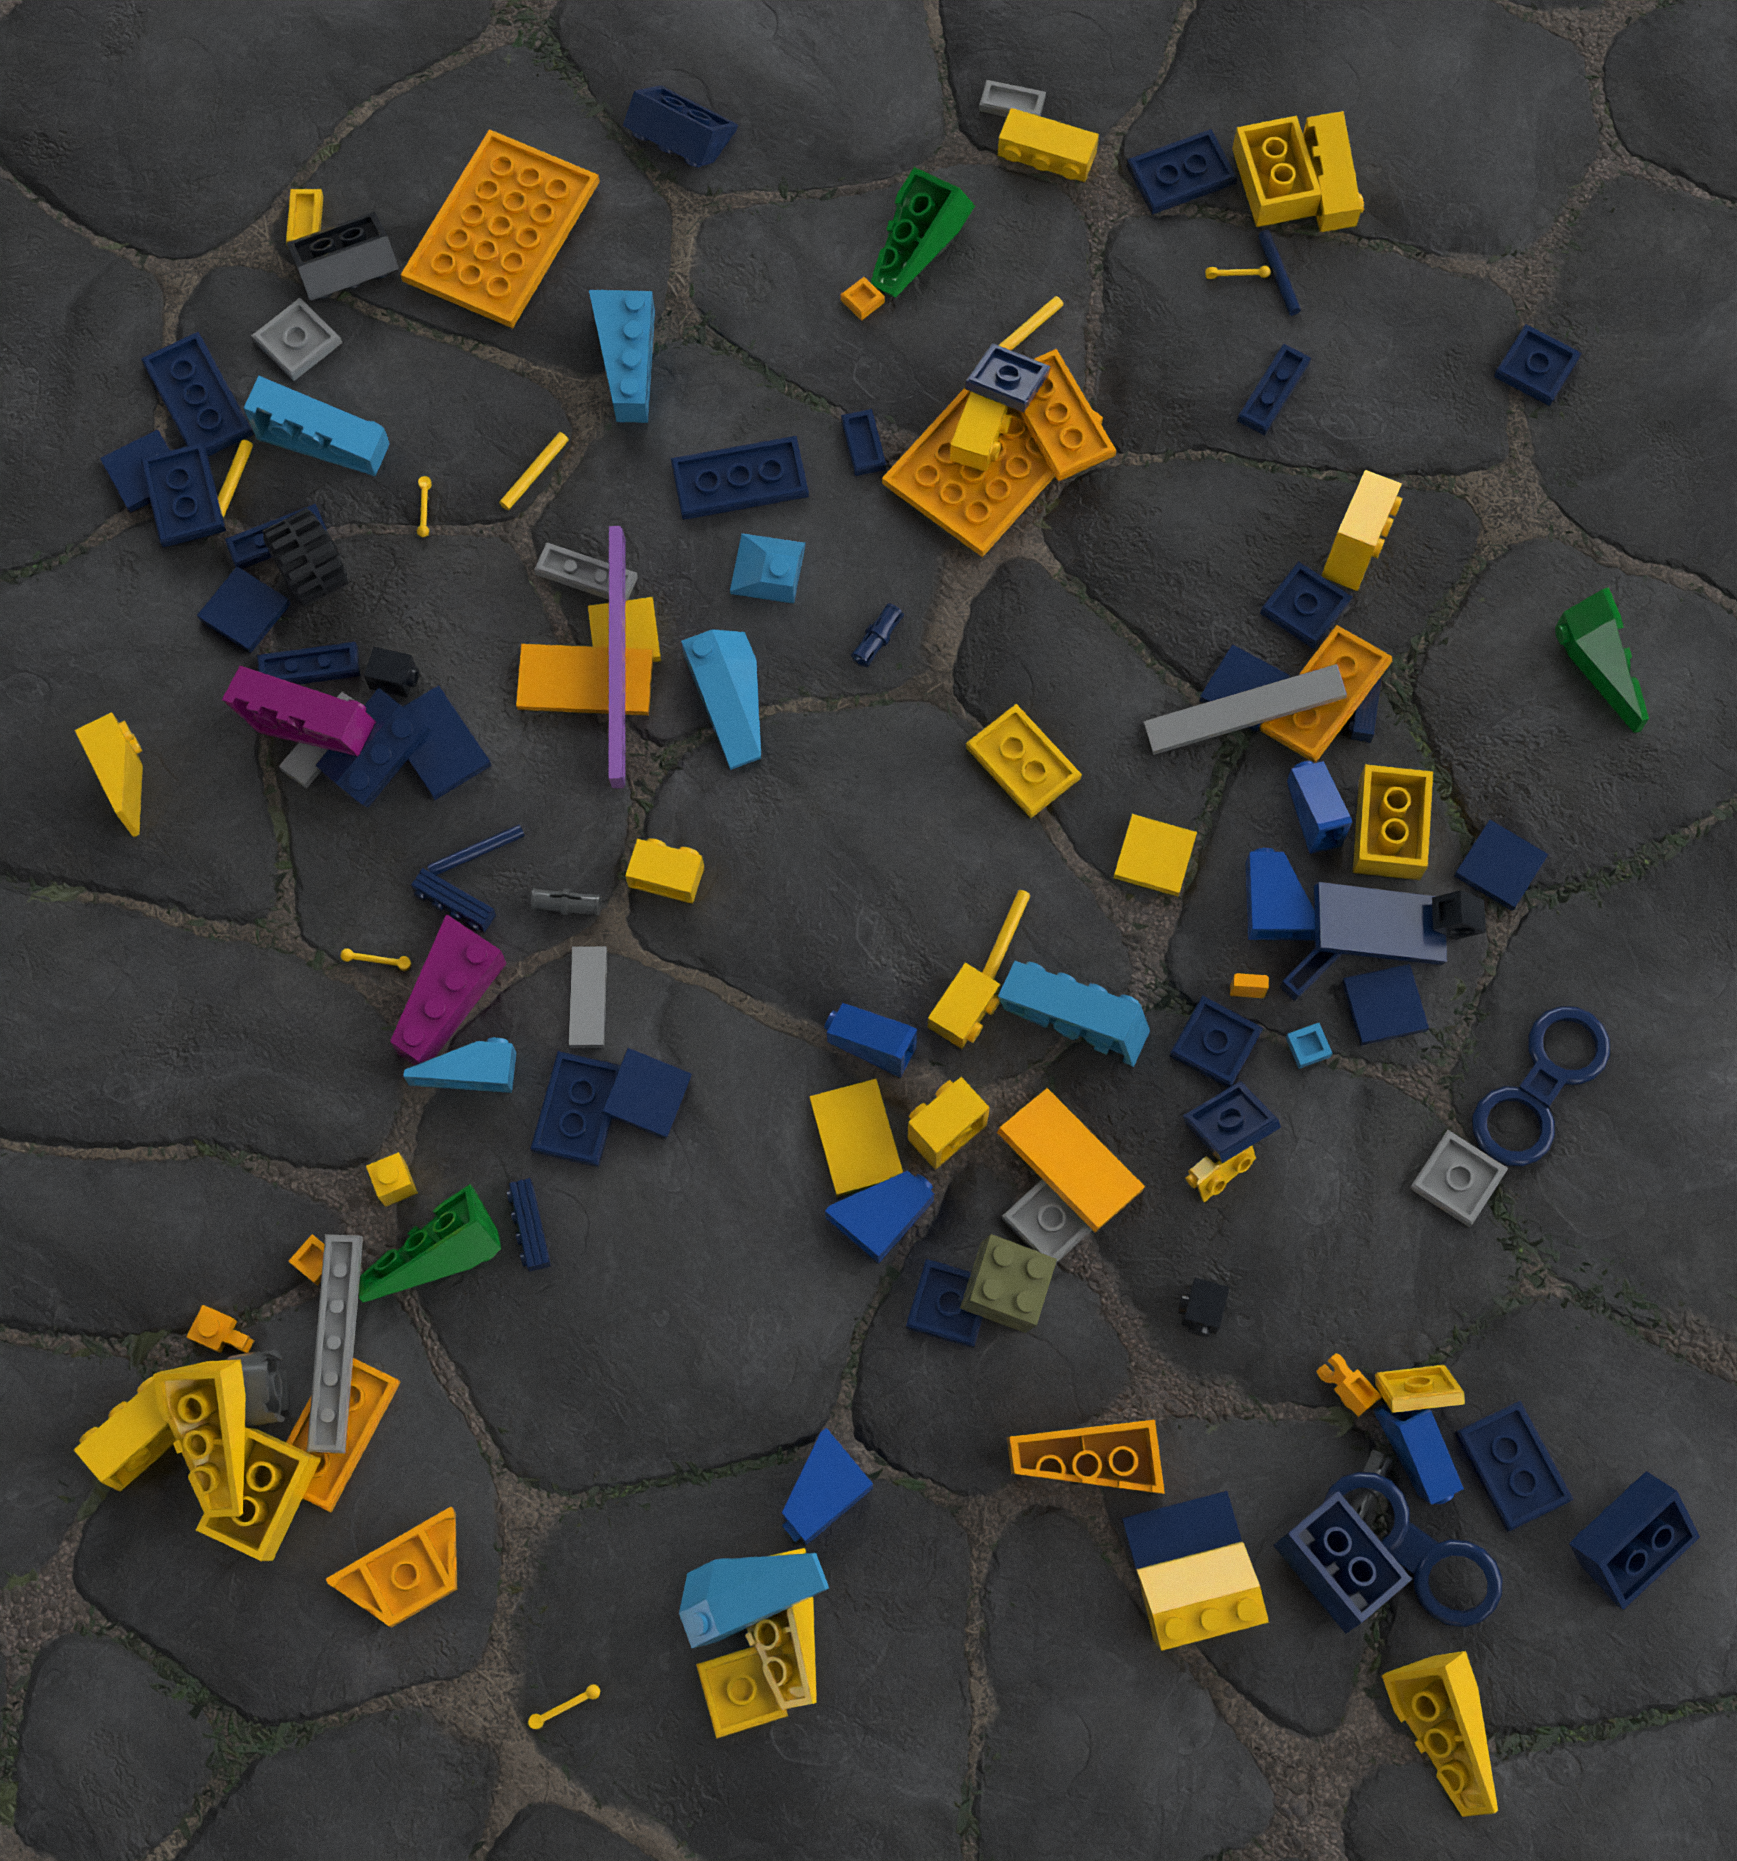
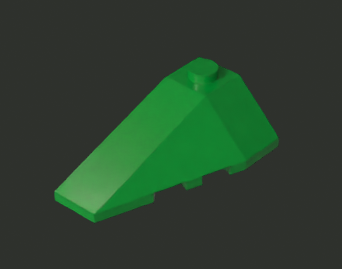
[870,167,975,298]
[1555,587,1649,733]
[358,1184,501,1303]

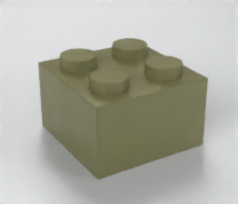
[960,1234,1057,1333]

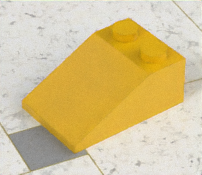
[75,712,143,837]

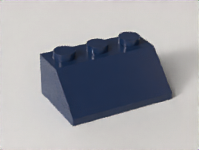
[623,85,738,167]
[315,688,431,808]
[1569,1471,1700,1610]
[1273,1491,1412,1634]

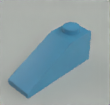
[403,1037,517,1093]

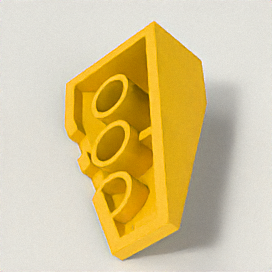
[153,1359,246,1517]
[745,1548,817,1710]
[1382,1651,1498,1817]

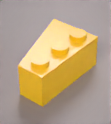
[1303,111,1364,232]
[1321,470,1403,591]

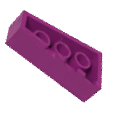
[222,666,376,756]
[390,914,507,1065]

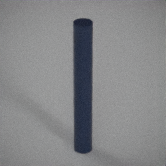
[1258,230,1301,316]
[427,824,525,876]

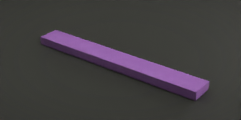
[609,526,626,788]

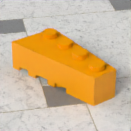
[1007,1420,1165,1494]

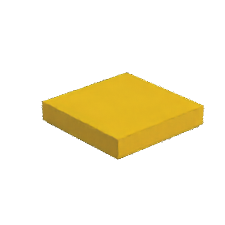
[588,597,661,662]
[1113,814,1197,897]
[1375,1365,1465,1413]
[696,1646,788,1739]

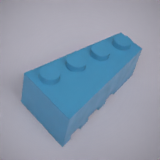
[589,290,655,423]
[244,376,390,476]
[998,961,1150,1067]

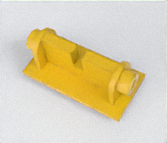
[1185,1146,1256,1202]

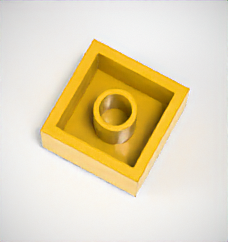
[908,1077,990,1170]

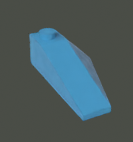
[681,629,761,770]
[679,1553,829,1648]

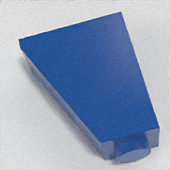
[1287,761,1353,854]
[1246,848,1315,940]
[824,1003,917,1078]
[825,1171,934,1264]
[1373,1403,1464,1505]
[782,1428,873,1545]

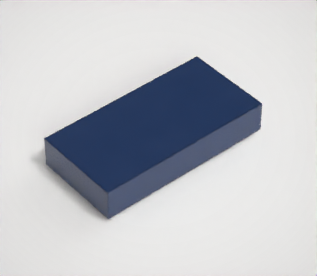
[841,409,886,476]

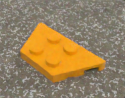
[326,1507,457,1628]

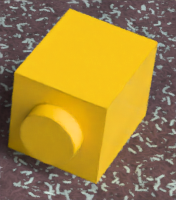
[366,1152,418,1207]

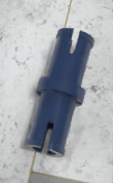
[851,603,904,667]

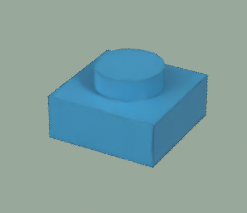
[1285,1023,1333,1069]

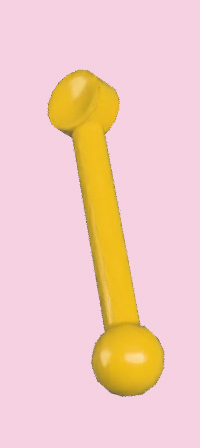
[1205,266,1271,279]
[417,476,432,537]
[340,948,411,971]
[528,1684,601,1729]

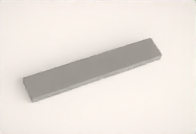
[1144,664,1347,755]
[307,1234,363,1454]

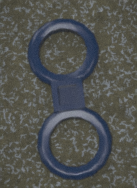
[1472,1006,1610,1167]
[1323,1472,1503,1627]

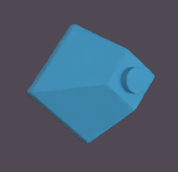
[730,533,805,604]

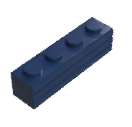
[1348,676,1382,743]
[411,868,496,933]
[1279,948,1342,1001]
[506,1178,551,1272]

